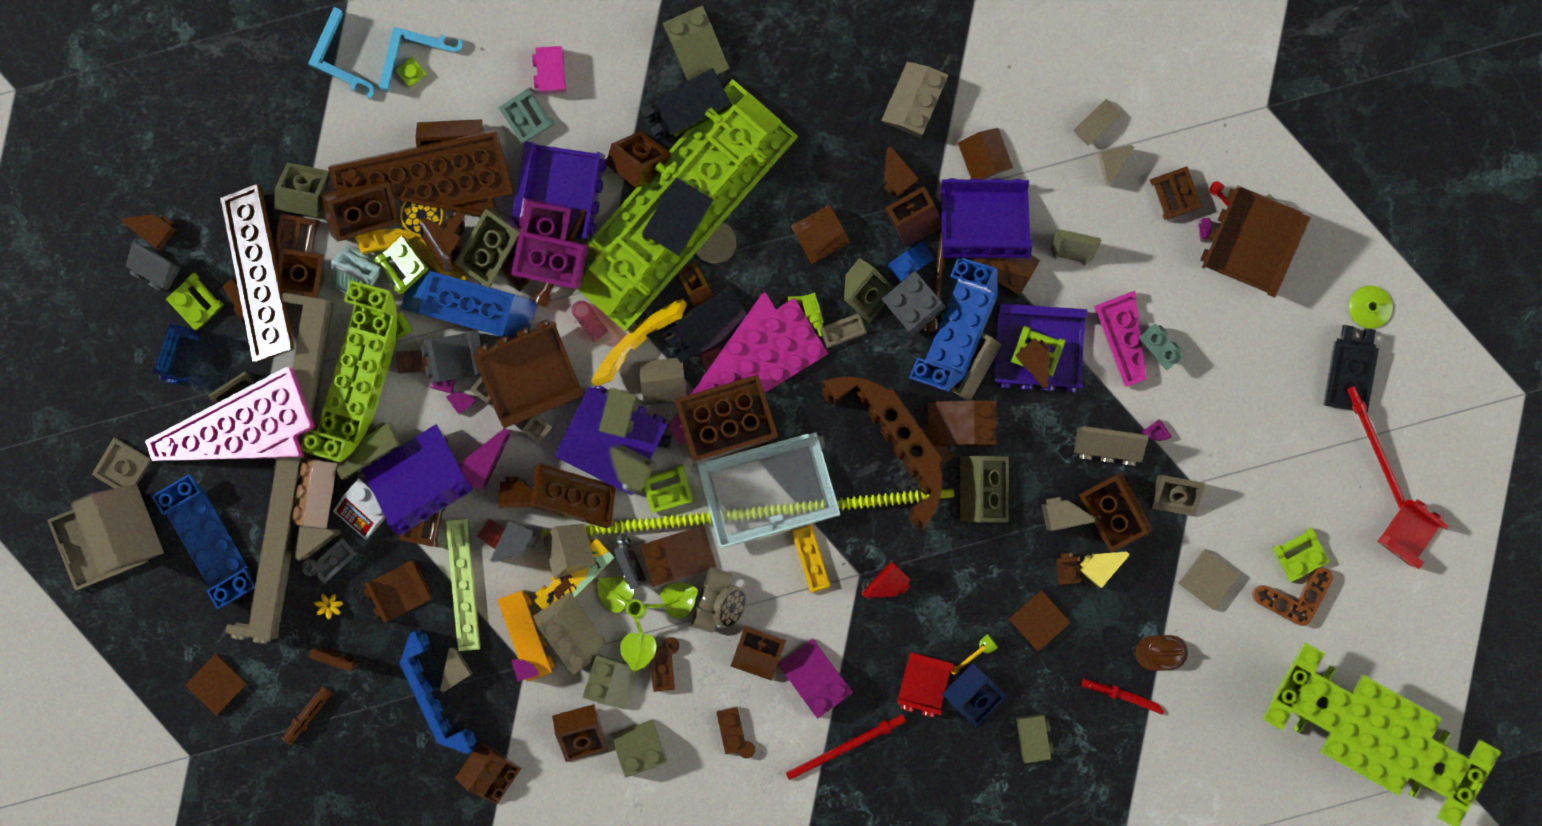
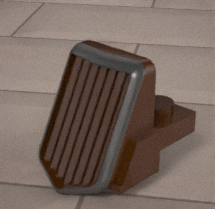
[419,211,465,272]

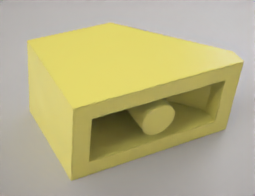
[1080,551,1130,588]

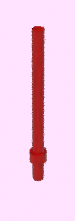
[1347,386,1405,508]
[786,714,906,781]

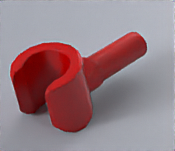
[1209,181,1230,207]

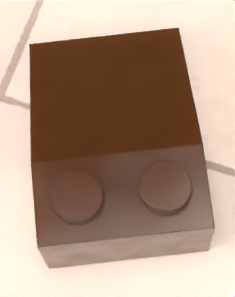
[320,181,399,242]
[927,400,996,447]
[640,525,717,587]

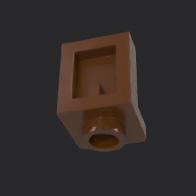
[1056,552,1081,585]

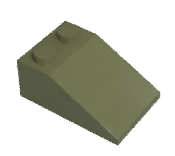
[663,5,729,81]

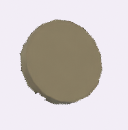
[696,222,736,264]

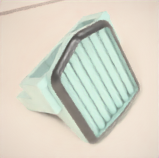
[331,245,383,294]

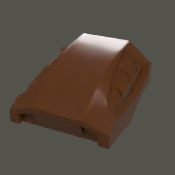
[791,204,850,265]

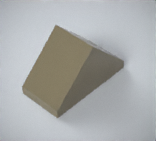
[1098,145,1134,187]
[440,647,473,692]

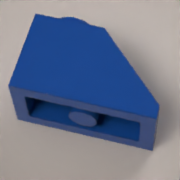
[888,241,936,283]

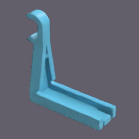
[308,7,374,99]
[379,27,462,92]

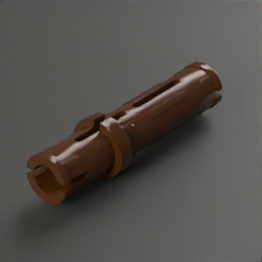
[281,685,333,746]

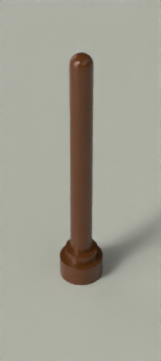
[532,210,587,308]
[924,232,946,334]

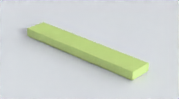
[446,519,481,651]

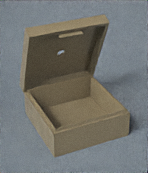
[47,484,164,591]

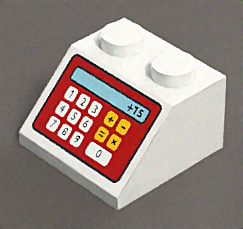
[333,479,385,540]

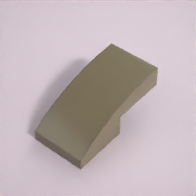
[1073,98,1121,146]

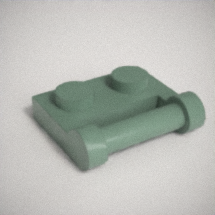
[498,87,555,145]

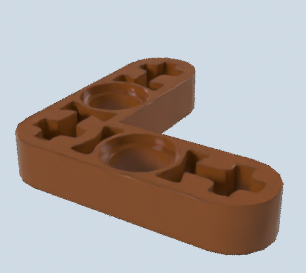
[1252,567,1333,626]

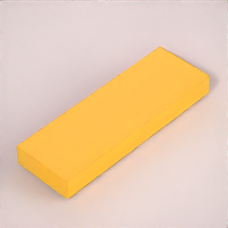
[791,524,831,593]

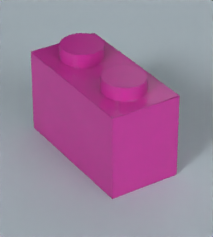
[532,46,566,94]

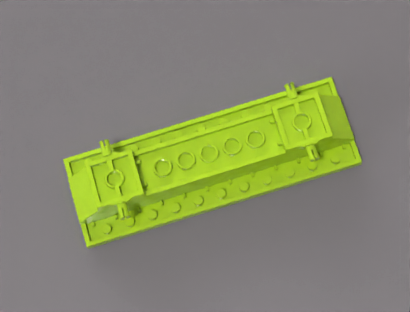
[576,79,798,332]

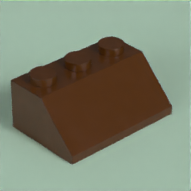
[415,119,484,146]
[965,255,1040,297]
[1079,471,1153,553]

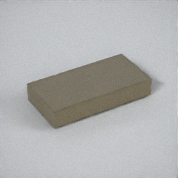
[821,314,867,349]

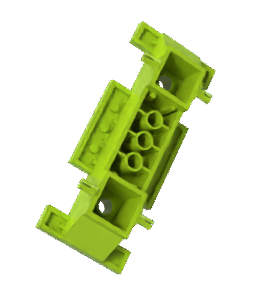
[1262,642,1501,826]

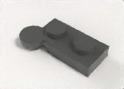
[614,533,646,590]
[301,538,357,584]

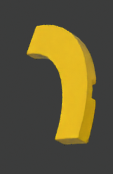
[354,229,468,281]
[591,299,687,386]

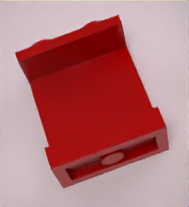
[1377,499,1449,569]
[897,652,954,717]

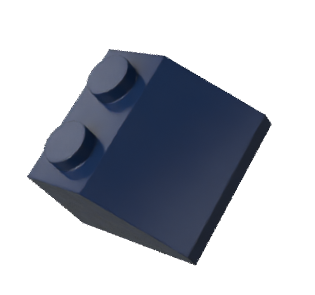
[942,663,1007,728]

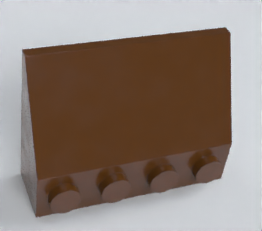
[675,375,778,465]

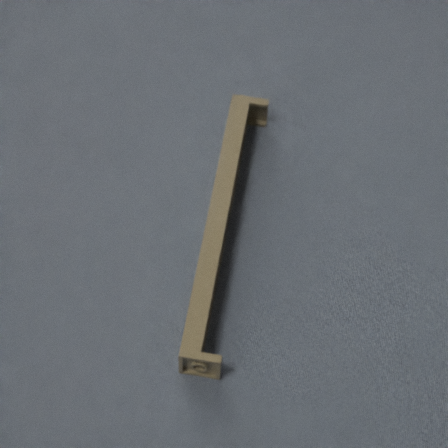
[225,293,334,643]

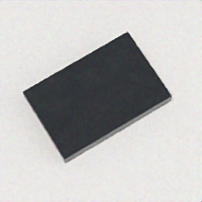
[642,177,714,257]

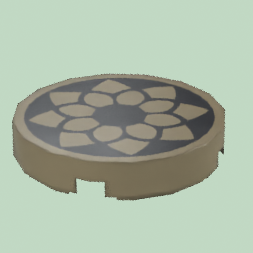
[713,585,747,629]

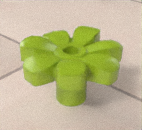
[655,161,677,186]

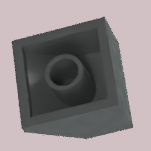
[126,242,181,291]
[490,520,538,562]

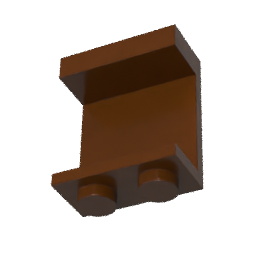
[364,559,433,623]

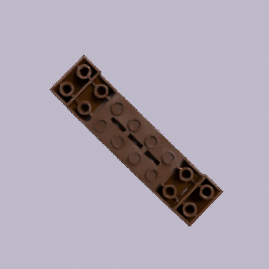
[821,377,942,531]

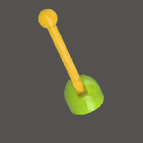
[952,634,998,675]

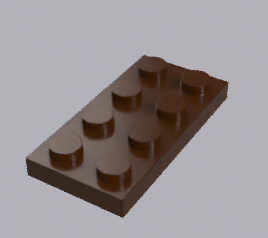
[530,463,616,529]

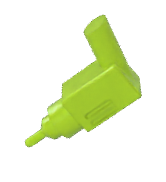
[788,293,824,337]

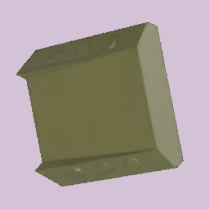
[1051,230,1101,265]

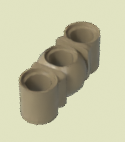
[691,567,732,633]

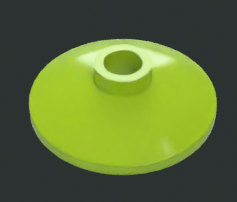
[1349,285,1393,329]

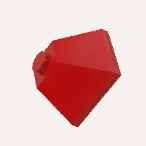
[861,561,910,598]

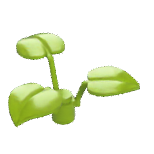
[597,576,698,671]

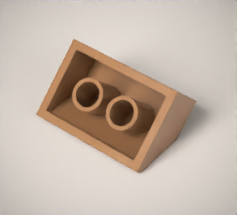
[292,458,337,529]

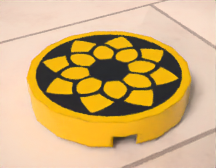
[400,202,444,235]

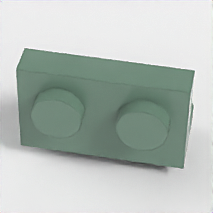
[1139,323,1184,370]

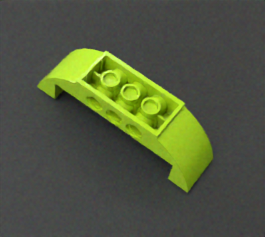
[300,280,397,462]

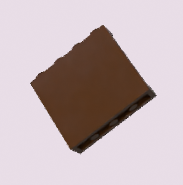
[1200,185,1311,298]
[472,319,585,428]

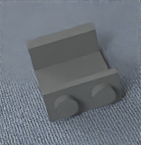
[421,330,481,384]

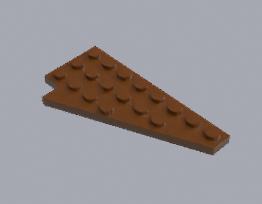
[328,129,514,216]

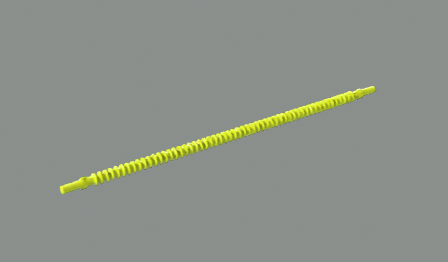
[541,489,954,539]

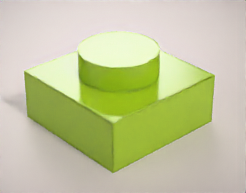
[396,57,427,88]
[396,312,413,340]

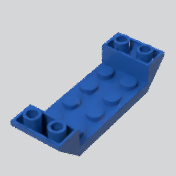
[909,258,998,391]
[400,271,538,338]
[152,474,256,610]
[400,629,477,753]

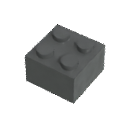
[882,271,946,336]

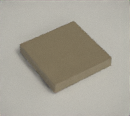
[91,437,152,489]
[1178,549,1240,610]

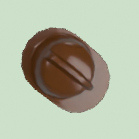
[1135,635,1188,671]

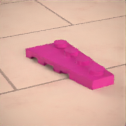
[1094,291,1146,387]

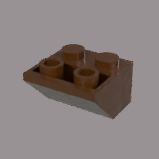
[885,186,942,248]
[731,625,786,681]
[455,742,522,805]

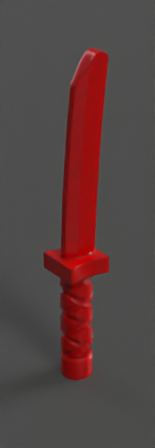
[1081,678,1164,715]

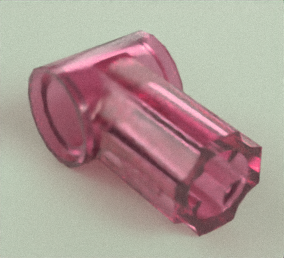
[572,300,608,343]

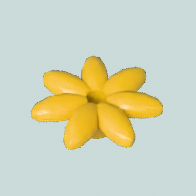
[314,594,343,619]

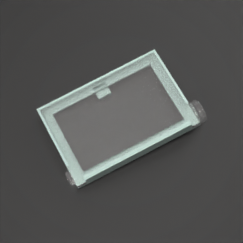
[691,432,840,549]

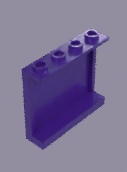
[512,141,607,241]
[941,178,1032,259]
[993,304,1087,392]
[554,385,669,496]
[362,424,474,536]

